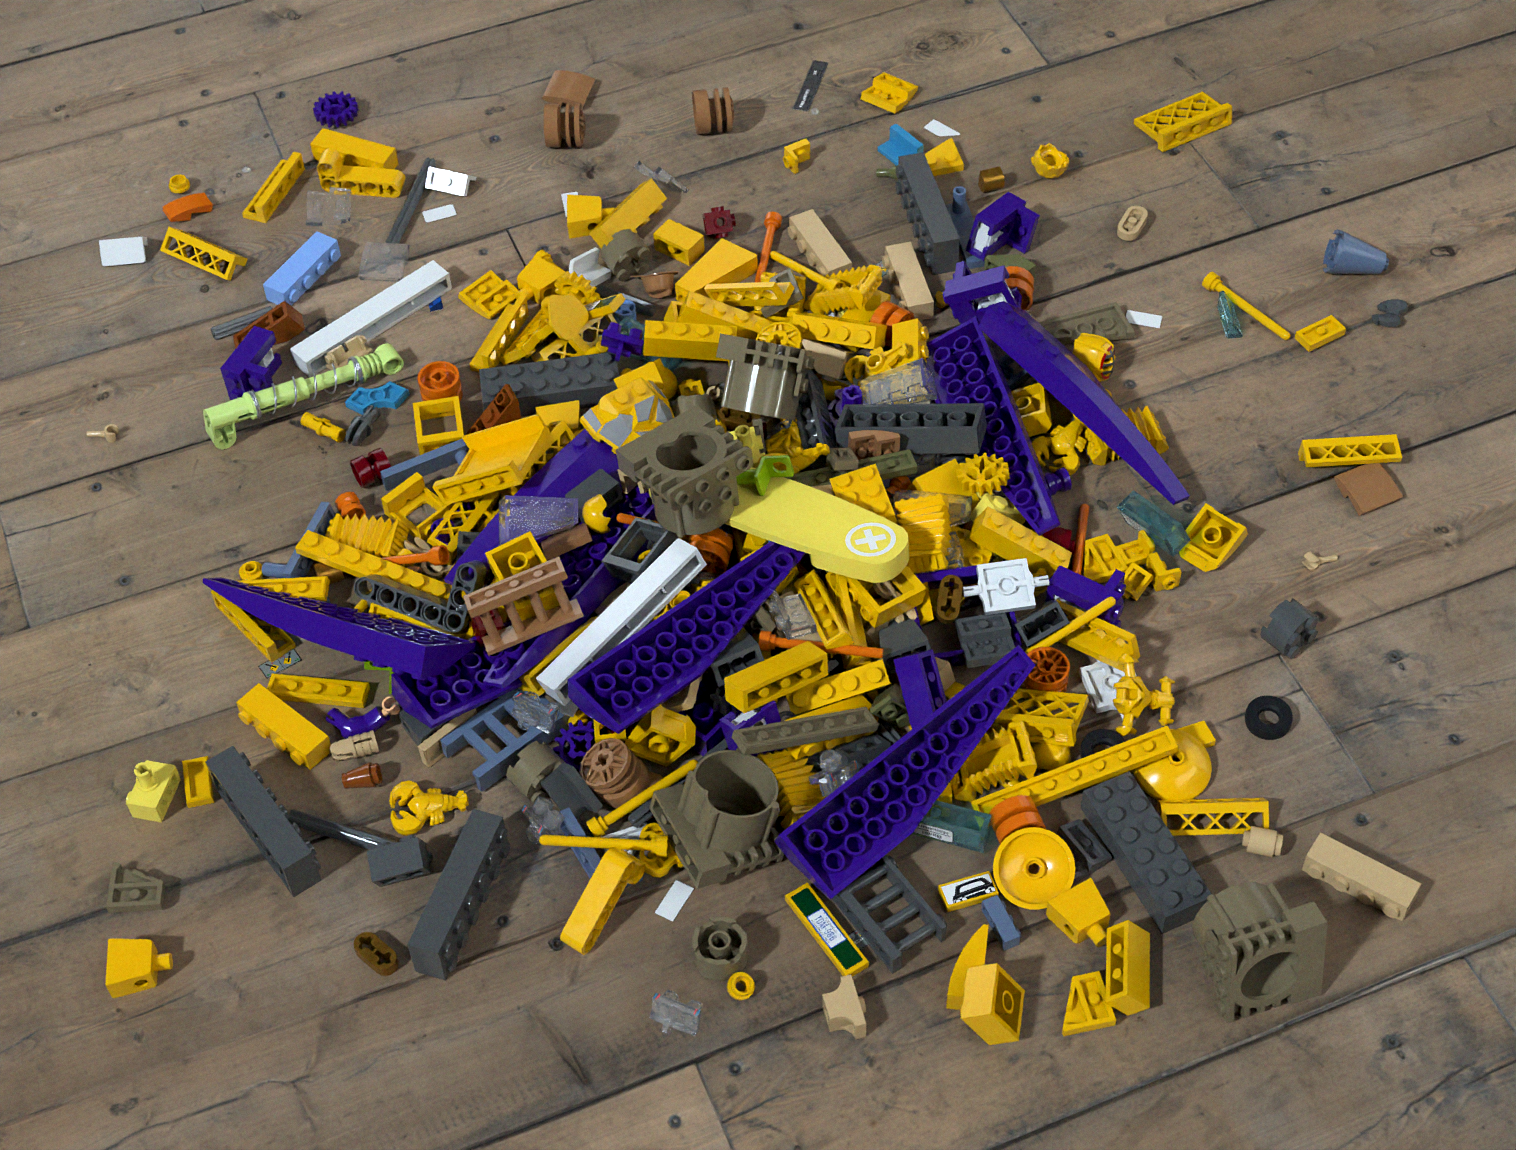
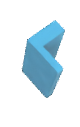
[878,124,924,165]

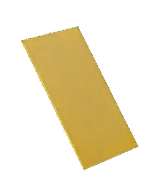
[917,582,934,625]

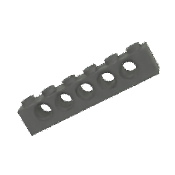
[796,370,837,470]

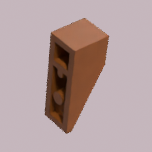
[233,300,305,348]

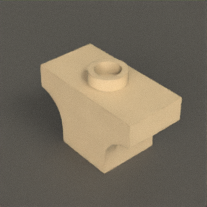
[822,975,866,1039]

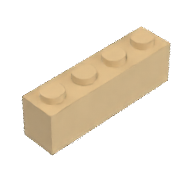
[787,209,852,277]
[882,242,934,320]
[1302,832,1421,922]

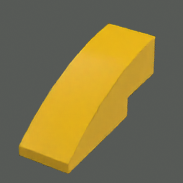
[946,924,989,1010]

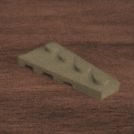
[1039,302,1135,344]

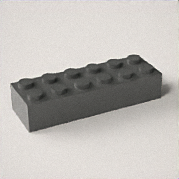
[895,152,960,275]
[479,352,619,417]
[835,403,987,455]
[205,746,321,897]
[1081,771,1211,934]
[407,809,510,981]

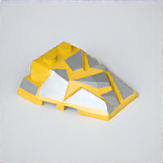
[579,378,675,454]

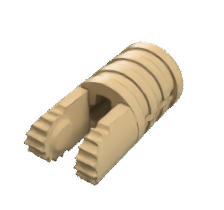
[329,730,379,762]

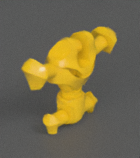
[1113,653,1175,737]

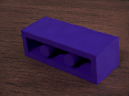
[893,649,947,729]

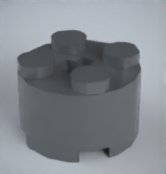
[1260,598,1319,659]

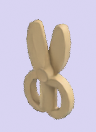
[404,537,453,579]
[873,580,917,623]

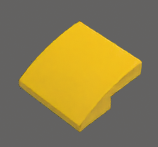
[860,72,918,114]
[458,270,519,319]

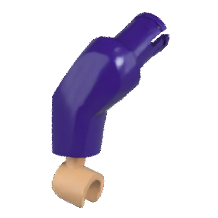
[326,696,400,739]

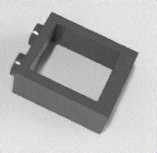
[602,517,678,583]

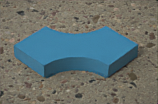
[345,381,410,415]

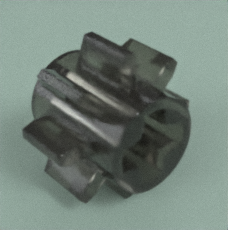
[710,685,737,716]

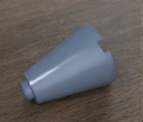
[1323,229,1389,274]

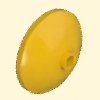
[1133,729,1212,800]
[993,827,1075,910]

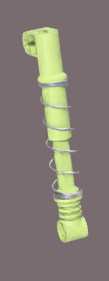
[203,343,404,450]

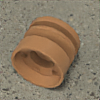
[692,87,734,135]
[544,103,586,148]
[580,738,650,808]

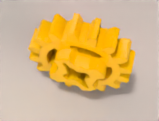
[554,271,600,305]
[956,453,1010,496]

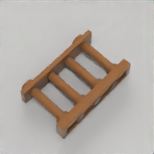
[463,557,584,656]

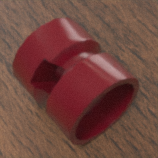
[350,447,391,488]

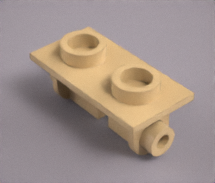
[324,335,373,370]

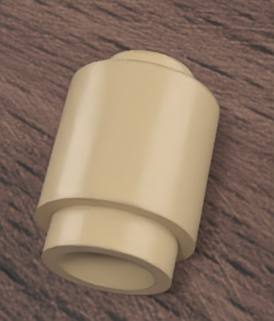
[1242,826,1283,857]

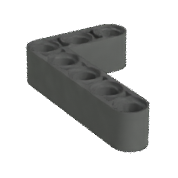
[354,560,487,633]

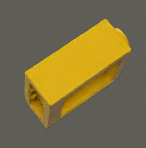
[413,396,465,455]
[847,565,927,628]

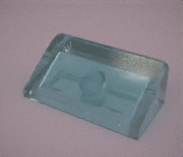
[1217,291,1243,339]

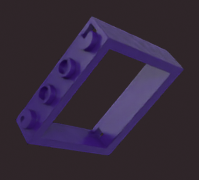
[914,565,1022,666]

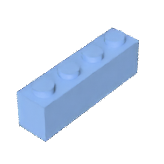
[263,231,341,306]

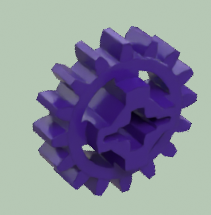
[313,91,359,128]
[553,720,602,774]

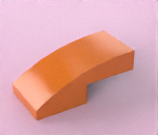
[162,193,213,222]

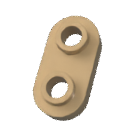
[1117,206,1148,241]

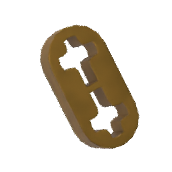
[718,407,761,431]
[936,575,963,624]
[353,932,399,976]

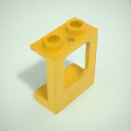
[381,472,455,541]

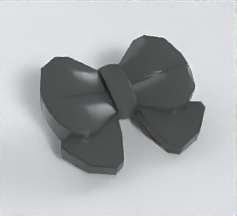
[1372,299,1408,327]

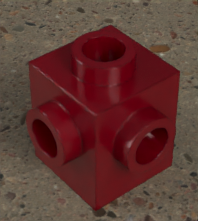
[702,206,736,238]

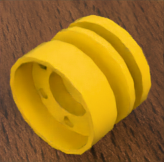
[756,322,805,349]

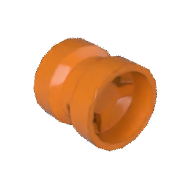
[335,492,366,520]

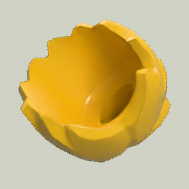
[1031,143,1069,179]

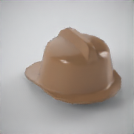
[629,271,678,298]

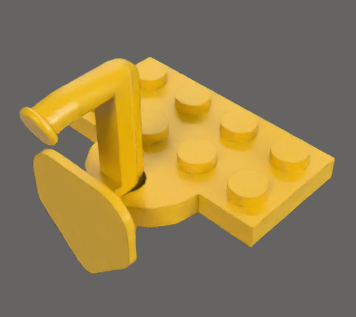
[498,291,608,365]

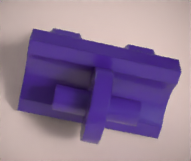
[601,322,644,362]

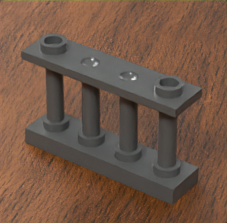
[832,855,947,974]

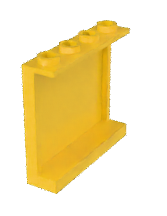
[432,414,550,505]

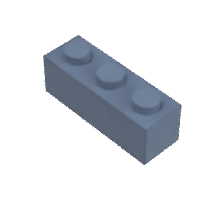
[981,895,1021,951]

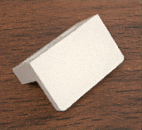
[425,167,476,197]
[99,237,148,266]
[569,247,612,286]

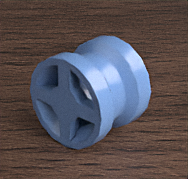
[614,300,637,328]

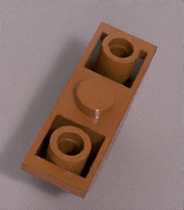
[466,384,521,434]

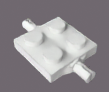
[963,558,1049,615]
[1079,659,1137,721]

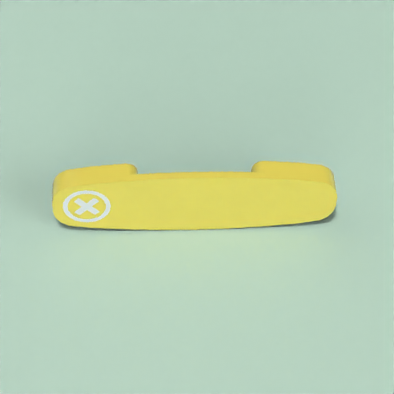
[648,467,910,583]

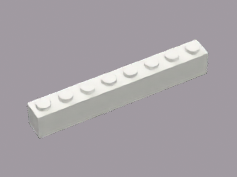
[290,260,452,378]
[536,538,707,706]

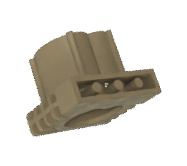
[716,333,815,420]
[616,406,753,538]
[649,747,784,889]
[1192,882,1328,1023]

